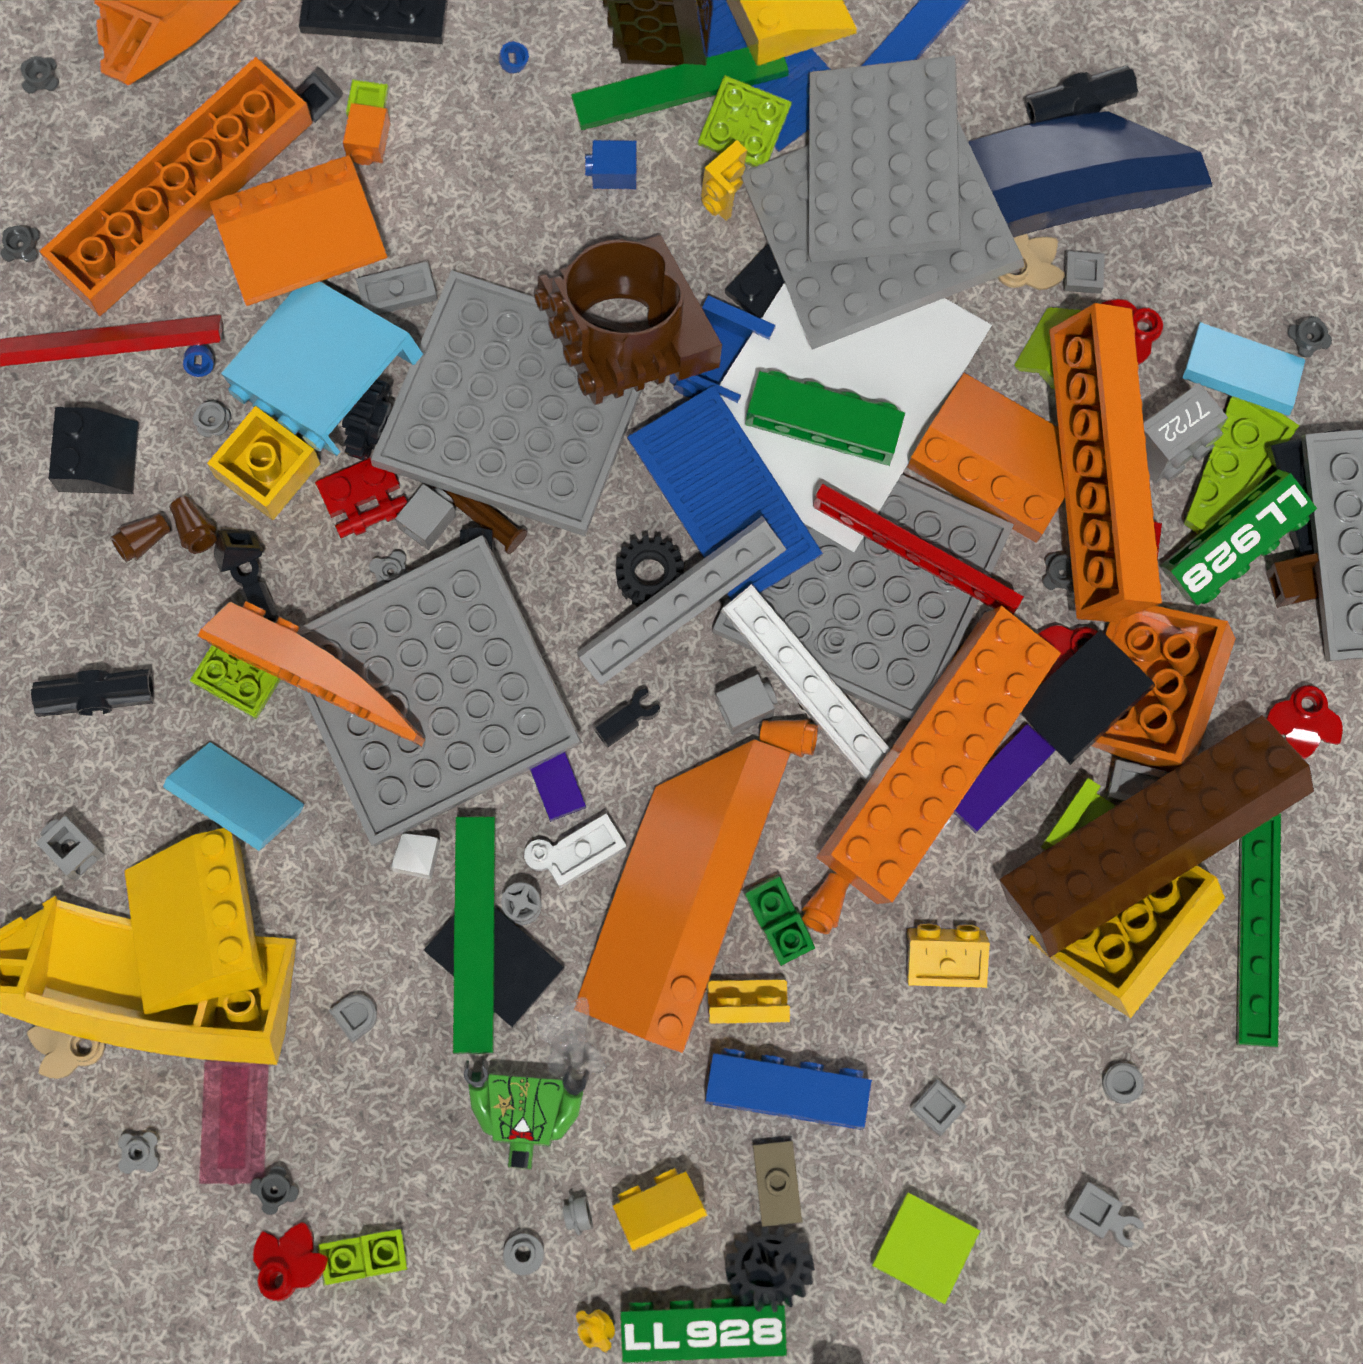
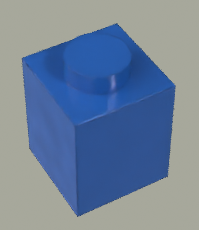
[585,140,637,189]

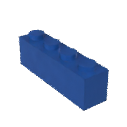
[705,1048,872,1130]

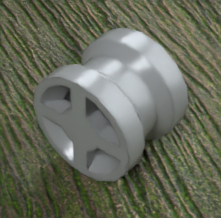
[501,882,542,926]

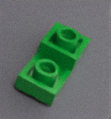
[743,875,816,966]

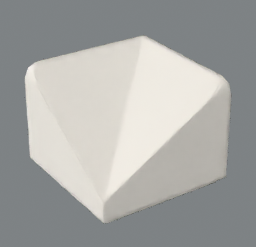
[391,833,440,879]

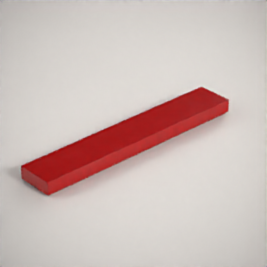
[0,314,223,367]
[813,484,1024,615]

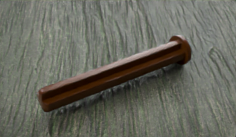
[432,486,527,554]

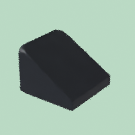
[214,529,263,572]

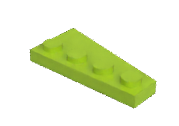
[1183,396,1300,534]

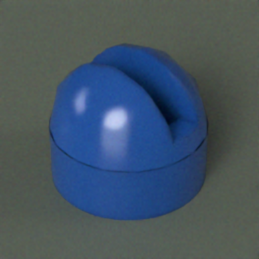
[499,41,529,74]
[183,345,213,377]

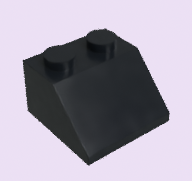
[48,407,139,494]

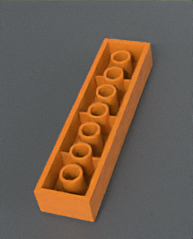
[39,57,312,317]
[1049,303,1162,622]
[816,606,1061,904]

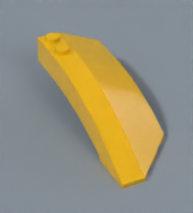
[0,895,296,1065]

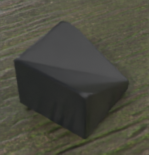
[293,66,343,122]

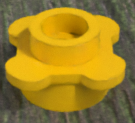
[576,1309,615,1352]

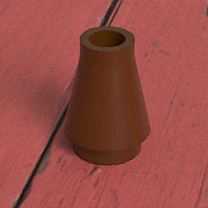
[169,496,216,554]
[110,513,171,562]

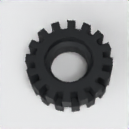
[615,535,684,606]

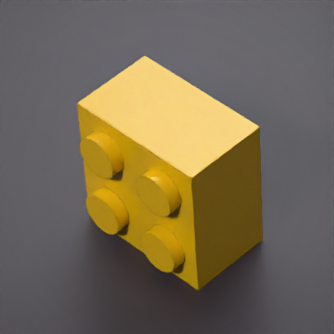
[207,406,320,520]

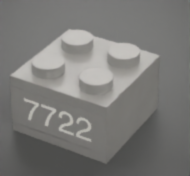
[1144,383,1228,484]

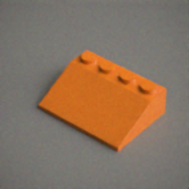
[209,155,388,306]
[907,373,1065,543]
[1091,606,1236,772]

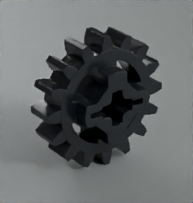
[342,379,391,461]
[725,1227,815,1312]

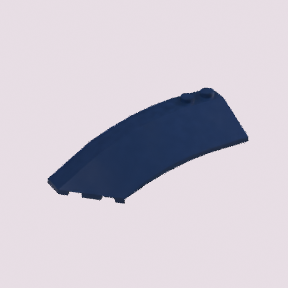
[968,111,1213,238]

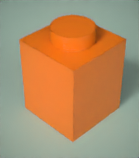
[343,103,390,165]

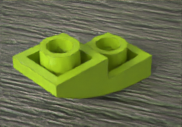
[317,1229,407,1286]

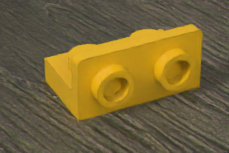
[701,140,747,221]
[907,923,990,988]
[708,979,790,1024]

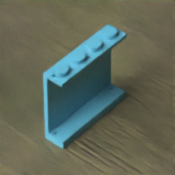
[221,281,423,456]

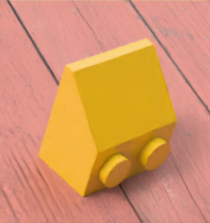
[613,1168,707,1252]

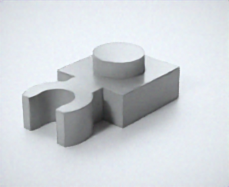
[1066,1182,1144,1248]

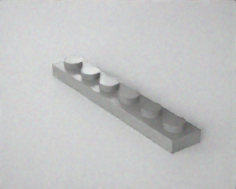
[577,516,787,685]

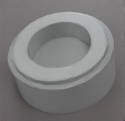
[1102,1063,1144,1104]

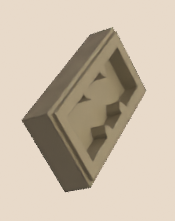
[753,1141,802,1227]

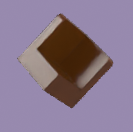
[1266,553,1319,608]

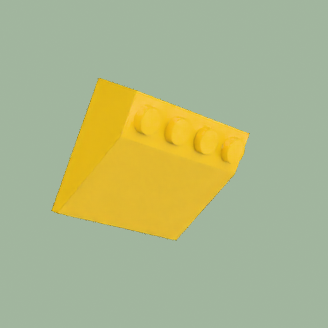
[726,0,857,66]
[124,828,264,1015]
[1028,866,1225,1018]

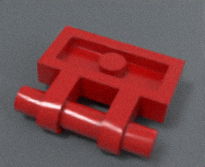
[315,458,408,539]

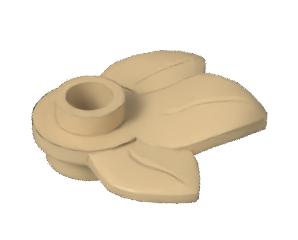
[998,234,1065,290]
[27,1026,105,1079]

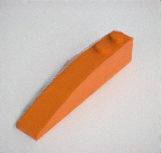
[197,601,425,747]

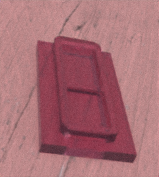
[199,1061,269,1186]

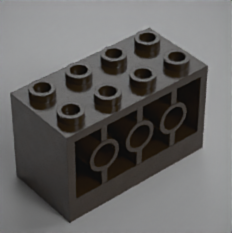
[603,0,714,66]

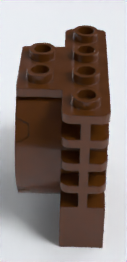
[534,234,722,405]

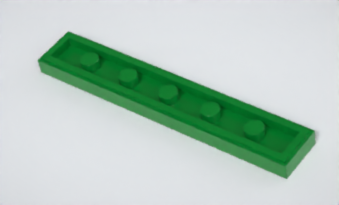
[571,47,789,131]
[1236,814,1281,1048]
[453,817,496,1054]

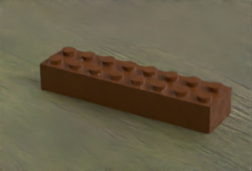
[999,715,1314,958]

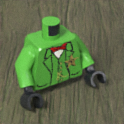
[464,1059,590,1169]

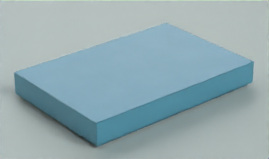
[1182,322,1306,416]
[163,742,304,851]

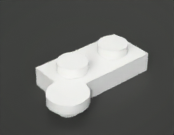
[524,813,627,889]

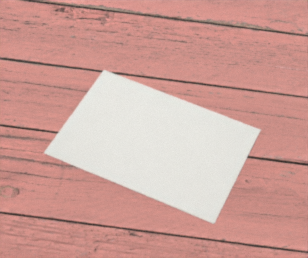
[720,283,992,552]

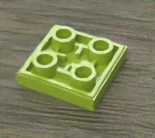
[698,76,792,167]
[189,645,281,720]
[871,1192,981,1305]

